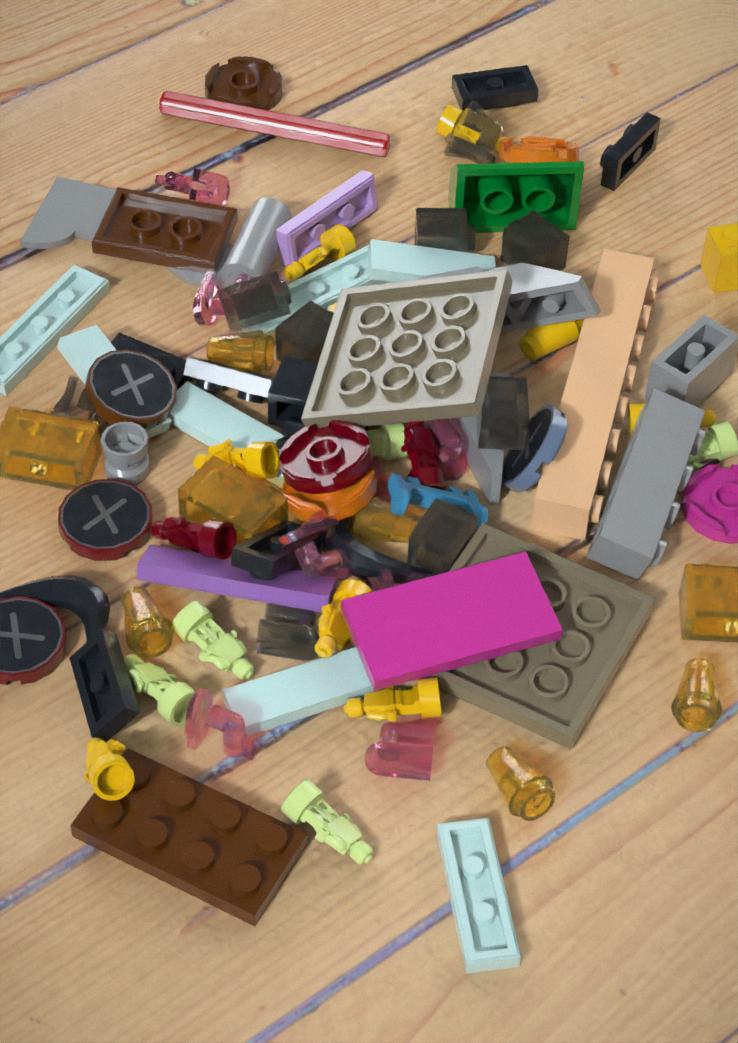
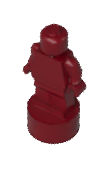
[401,421,446,491]
[151,516,237,560]

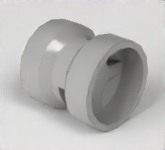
[101,421,150,485]

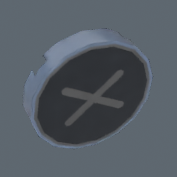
[501,404,568,493]

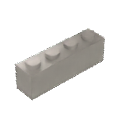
[586,388,706,580]

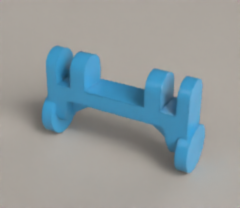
[388,473,488,532]

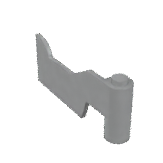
[20,177,292,296]

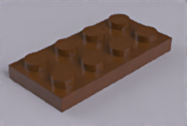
[70,748,308,927]

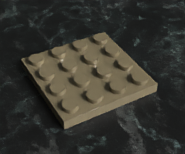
[301,269,513,429]
[419,522,656,750]

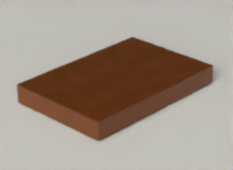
[92,187,238,275]

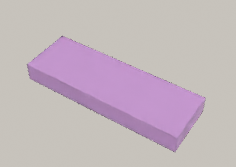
[276,170,378,266]

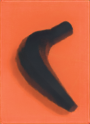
[324,517,434,584]
[0,575,110,641]

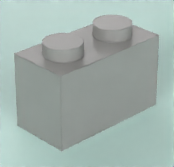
[645,315,738,407]

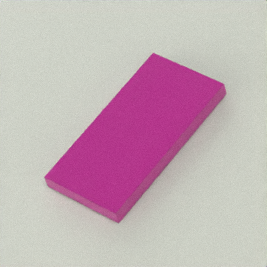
[341,551,563,691]

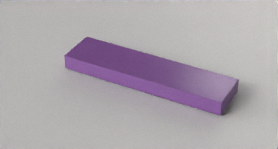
[136,545,337,612]

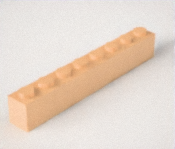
[530,248,659,540]

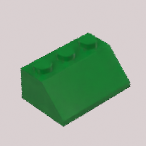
[448,161,584,234]

